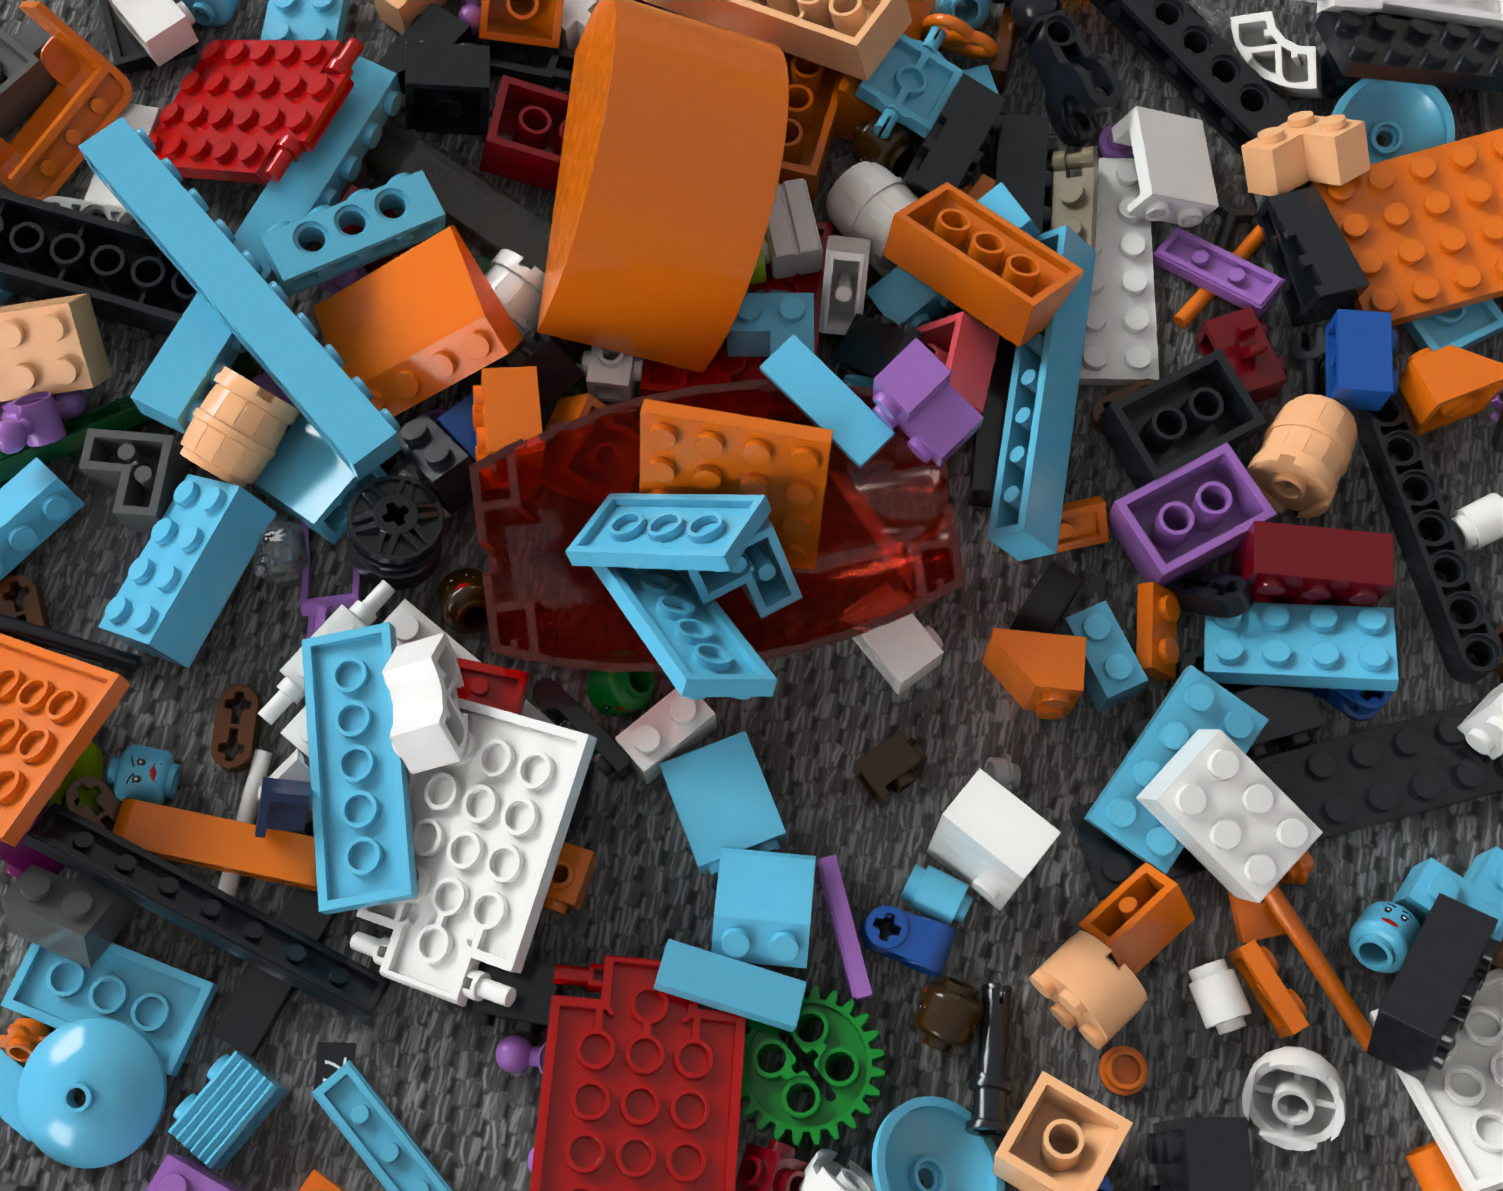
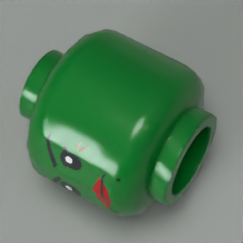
[587,654,654,717]

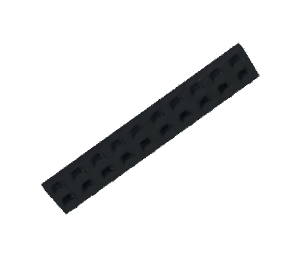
[1069,700,1503,900]

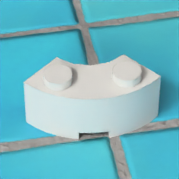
[1230,11,1322,98]
[382,632,468,774]

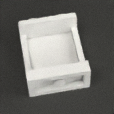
[1111,106,1219,228]

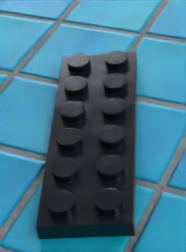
[1314,11,1503,92]

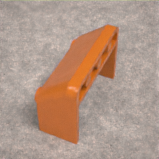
[0,1,132,201]

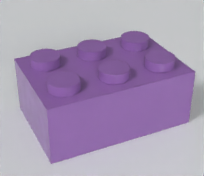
[1107,442,1277,587]

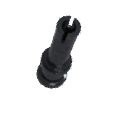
[965,983,1013,1138]

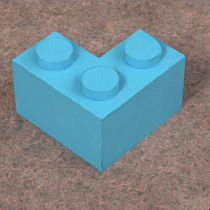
[727,293,814,395]
[684,518,803,619]
[1392,846,1503,942]

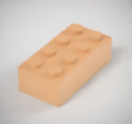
[0,293,112,402]

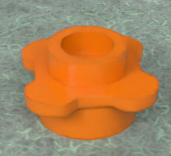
[0,1018,51,1062]

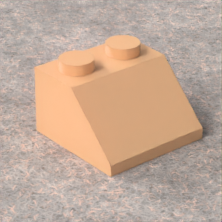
[992,1071,1133,1191]

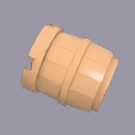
[180,365,300,488]
[1247,394,1358,519]

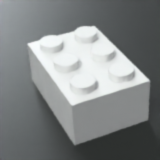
[1136,729,1323,903]

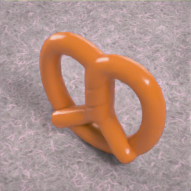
[922,13,999,59]

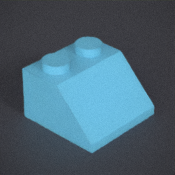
[711,847,816,969]

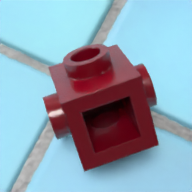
[735,1139,809,1191]

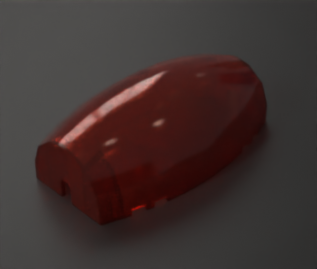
[469,380,965,672]

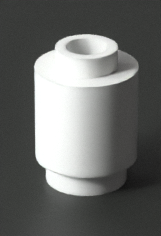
[1450,493,1503,551]
[1188,959,1252,1035]

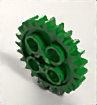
[741,985,886,1149]

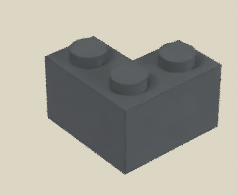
[79,428,189,534]
[1,864,141,969]

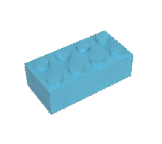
[98,474,277,669]

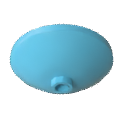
[1332,78,1455,164]
[18,1017,167,1169]
[872,1096,1005,1191]

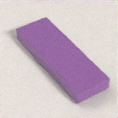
[1153,226,1285,317]
[817,854,873,1003]

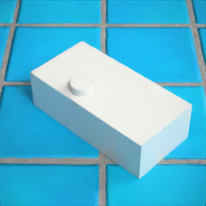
[927,768,1061,911]

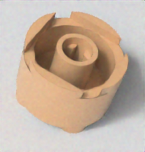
[1029,930,1148,1050]

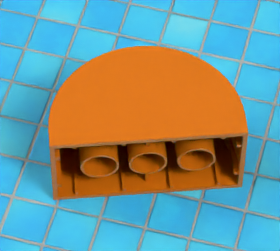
[537,0,789,373]

